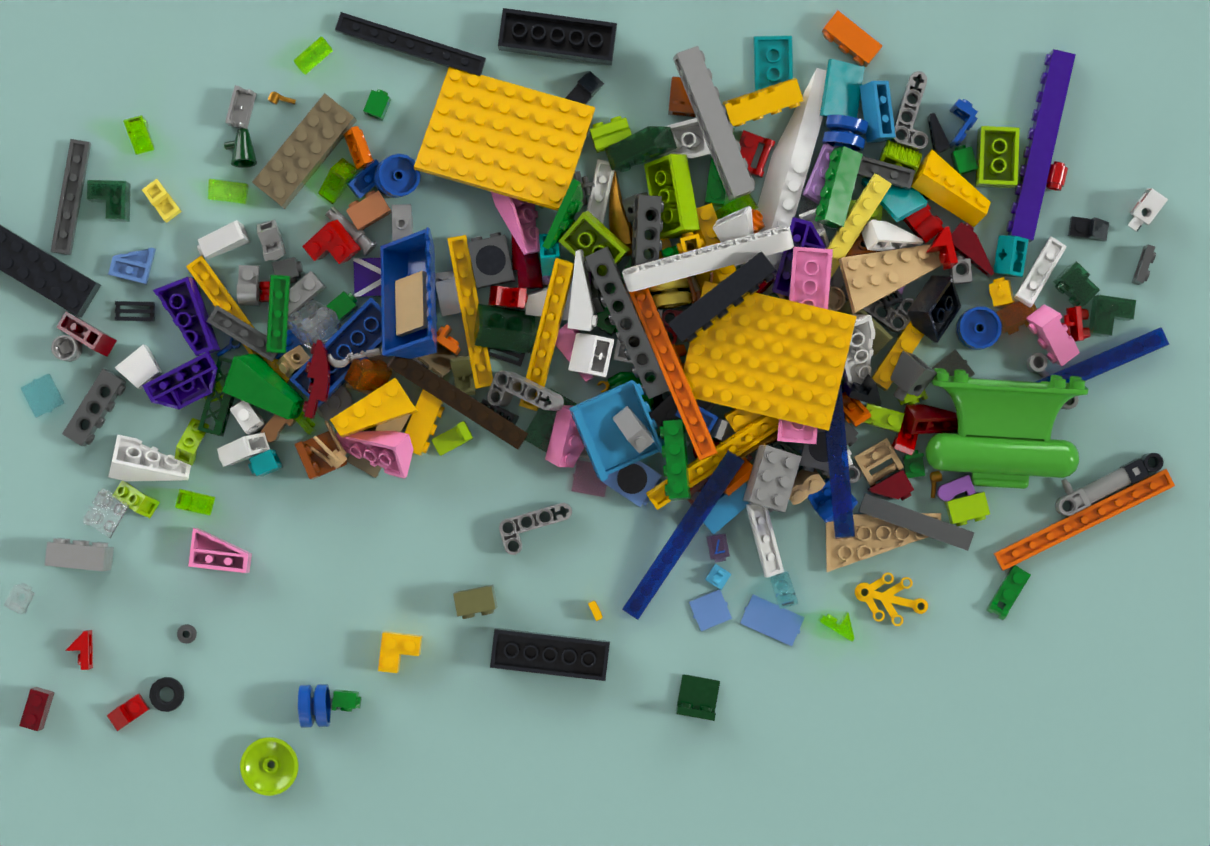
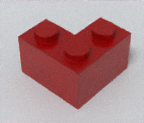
[302,219,361,264]

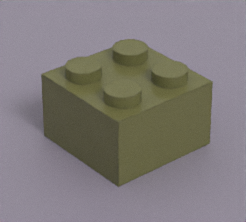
[453,585,497,619]

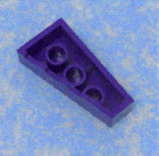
[153,277,220,356]

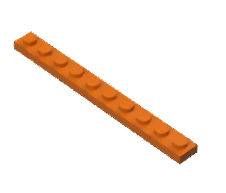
[628,288,718,461]
[993,469,1175,571]

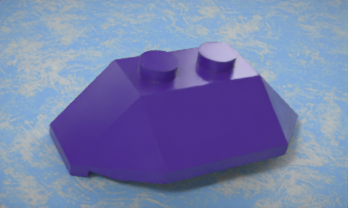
[772,217,826,297]
[142,351,218,410]

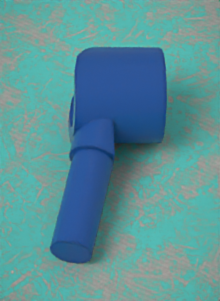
[216,338,241,357]

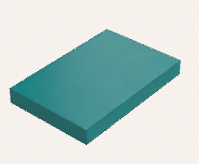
[754,36,793,91]
[820,59,865,118]
[861,178,928,222]

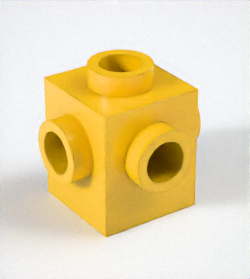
[676,232,705,254]

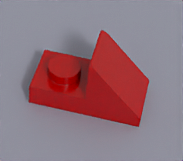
[926,226,958,270]
[892,422,918,456]
[65,630,93,670]
[107,694,150,731]

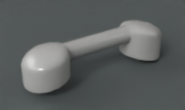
[1026,353,1079,410]

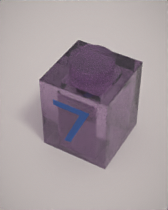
[706,533,730,563]

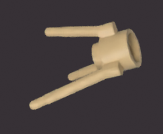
[310,421,347,469]

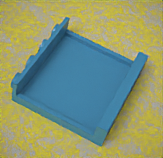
[569,380,665,482]

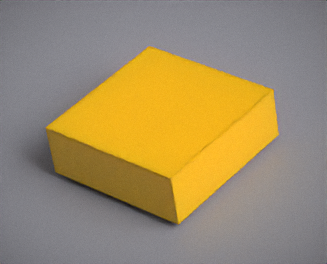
[588,600,603,621]

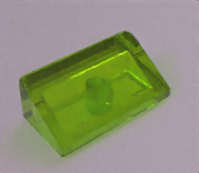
[293,37,333,74]
[208,179,249,204]

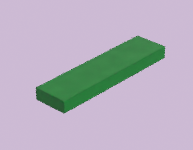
[266,275,290,353]

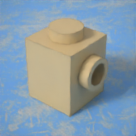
[277,345,310,378]

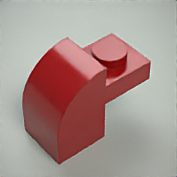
[488,286,528,309]

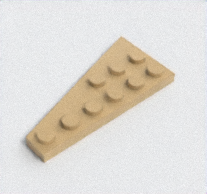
[839,244,943,314]

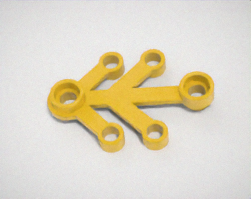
[855,572,928,626]

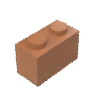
[346,190,392,231]

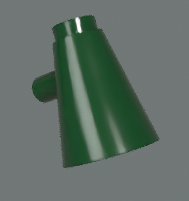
[224,128,257,168]

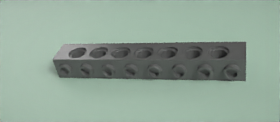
[584,247,670,399]

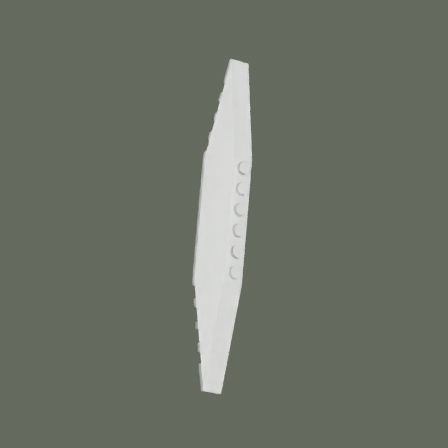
[740,68,827,296]

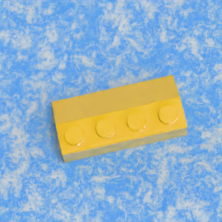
[681,203,736,291]

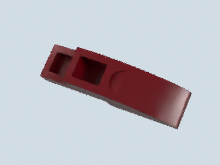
[303,339,330,419]

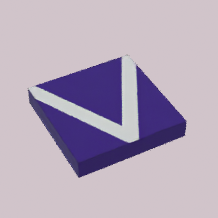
[353,258,381,297]

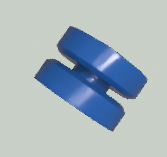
[822,115,868,151]
[374,154,421,198]
[956,307,1002,350]
[298,684,331,728]

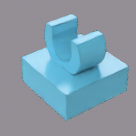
[705,564,731,590]

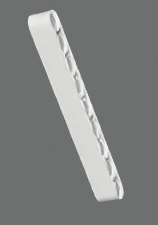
[622,226,794,292]

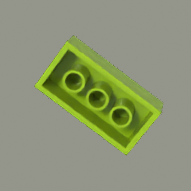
[644,154,700,239]

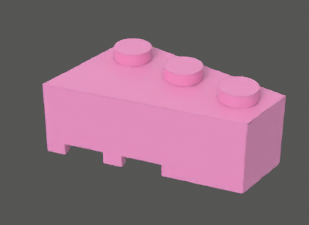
[188,528,252,573]

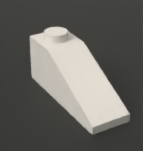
[861,219,923,251]

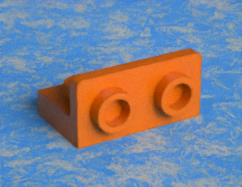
[343,126,373,170]
[437,325,461,356]

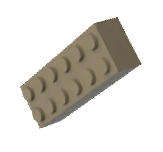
[252,93,357,209]

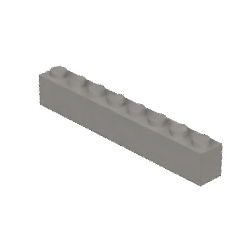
[673,46,755,201]

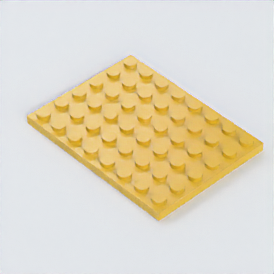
[414,67,595,211]
[683,281,857,431]

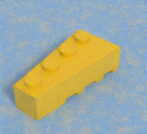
[723,78,804,127]
[911,149,991,227]
[330,377,418,437]

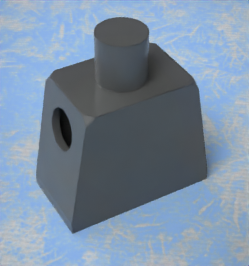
[891,351,937,401]

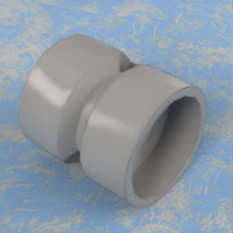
[51,335,83,362]

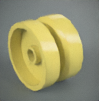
[649,277,692,309]

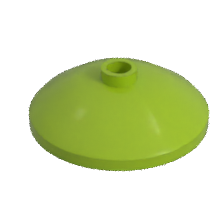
[240,737,299,796]

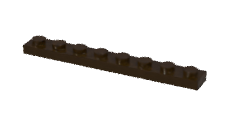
[389,356,529,450]

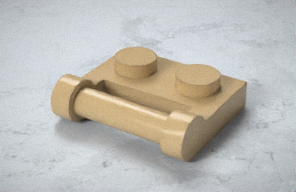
[853,438,904,487]

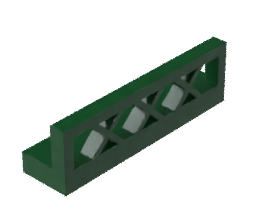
[198,356,235,437]

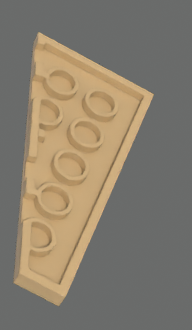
[825,513,941,572]

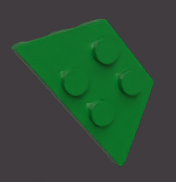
[542,179,583,249]

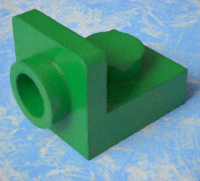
[902,450,925,478]

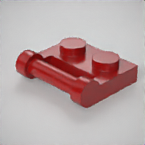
[739,130,775,178]

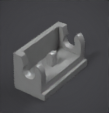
[225,85,257,129]

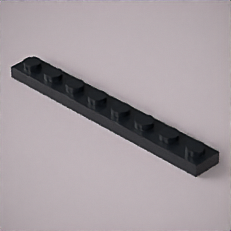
[335,12,486,76]

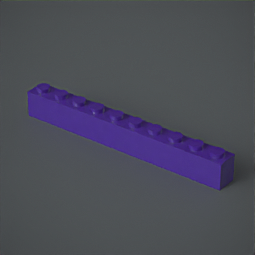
[1006,49,1076,242]

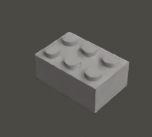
[743,445,802,512]
[45,538,114,571]

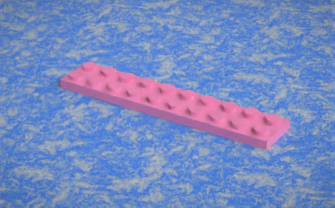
[777,247,833,444]

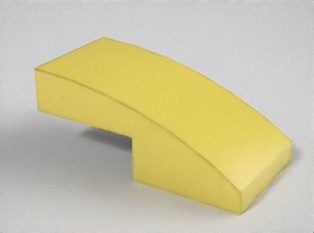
[142,179,182,223]

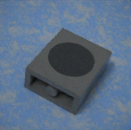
[467,232,515,289]
[800,424,848,477]

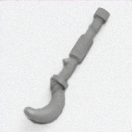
[327,348,382,368]

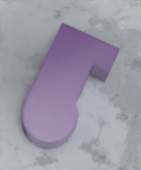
[936,475,976,501]

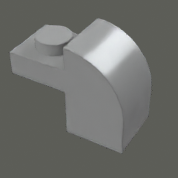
[257,219,286,261]
[237,265,261,306]
[435,270,461,316]

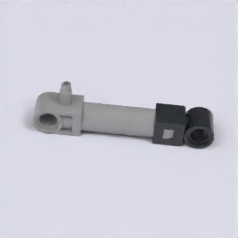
[1055,453,1164,516]

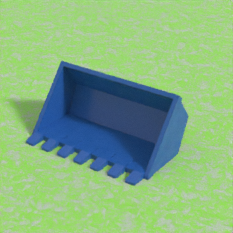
[380,227,437,359]

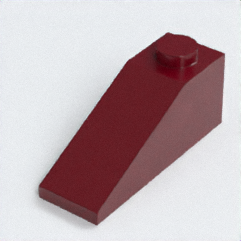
[951,222,994,278]
[56,311,117,357]
[903,404,958,434]

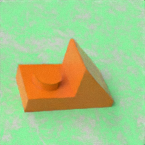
[836,392,871,427]

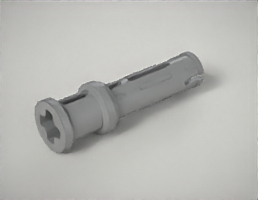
[325,206,377,256]

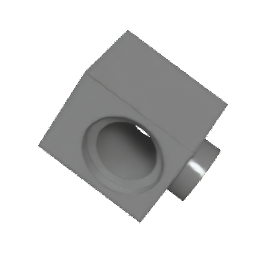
[949,256,973,285]

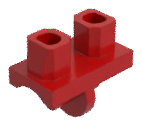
[1061,306,1091,342]

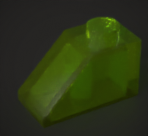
[318,157,357,204]

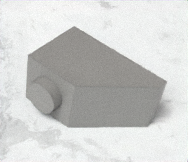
[612,406,655,454]

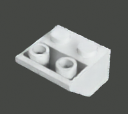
[568,333,614,379]

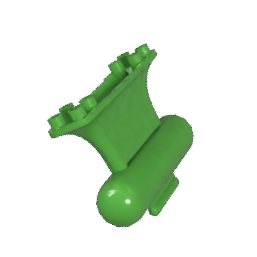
[925,368,1089,489]

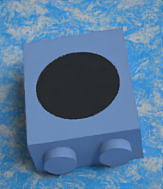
[602,461,662,507]

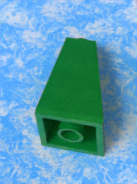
[222,353,304,419]

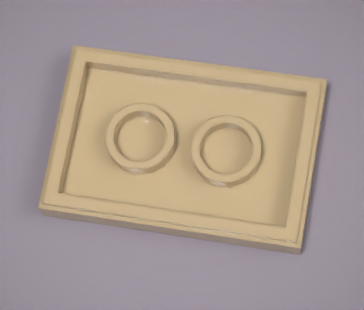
[395,271,428,337]

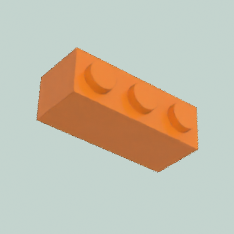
[822,10,882,67]

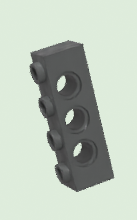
[631,195,664,267]
[62,369,126,446]

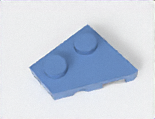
[108,247,156,284]

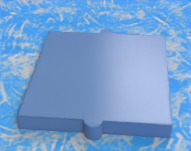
[689,589,732,631]

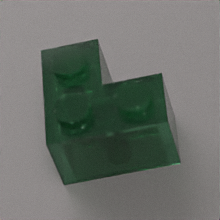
[87,180,131,222]
[1053,261,1100,308]
[1089,295,1136,337]

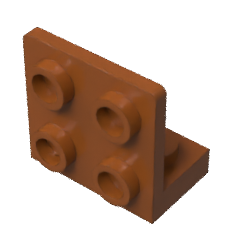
[668,76,696,117]
[295,431,347,480]

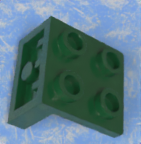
[676,674,720,721]

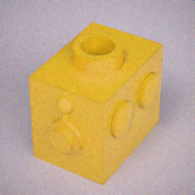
[989,277,1015,307]

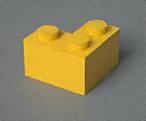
[378,631,423,673]

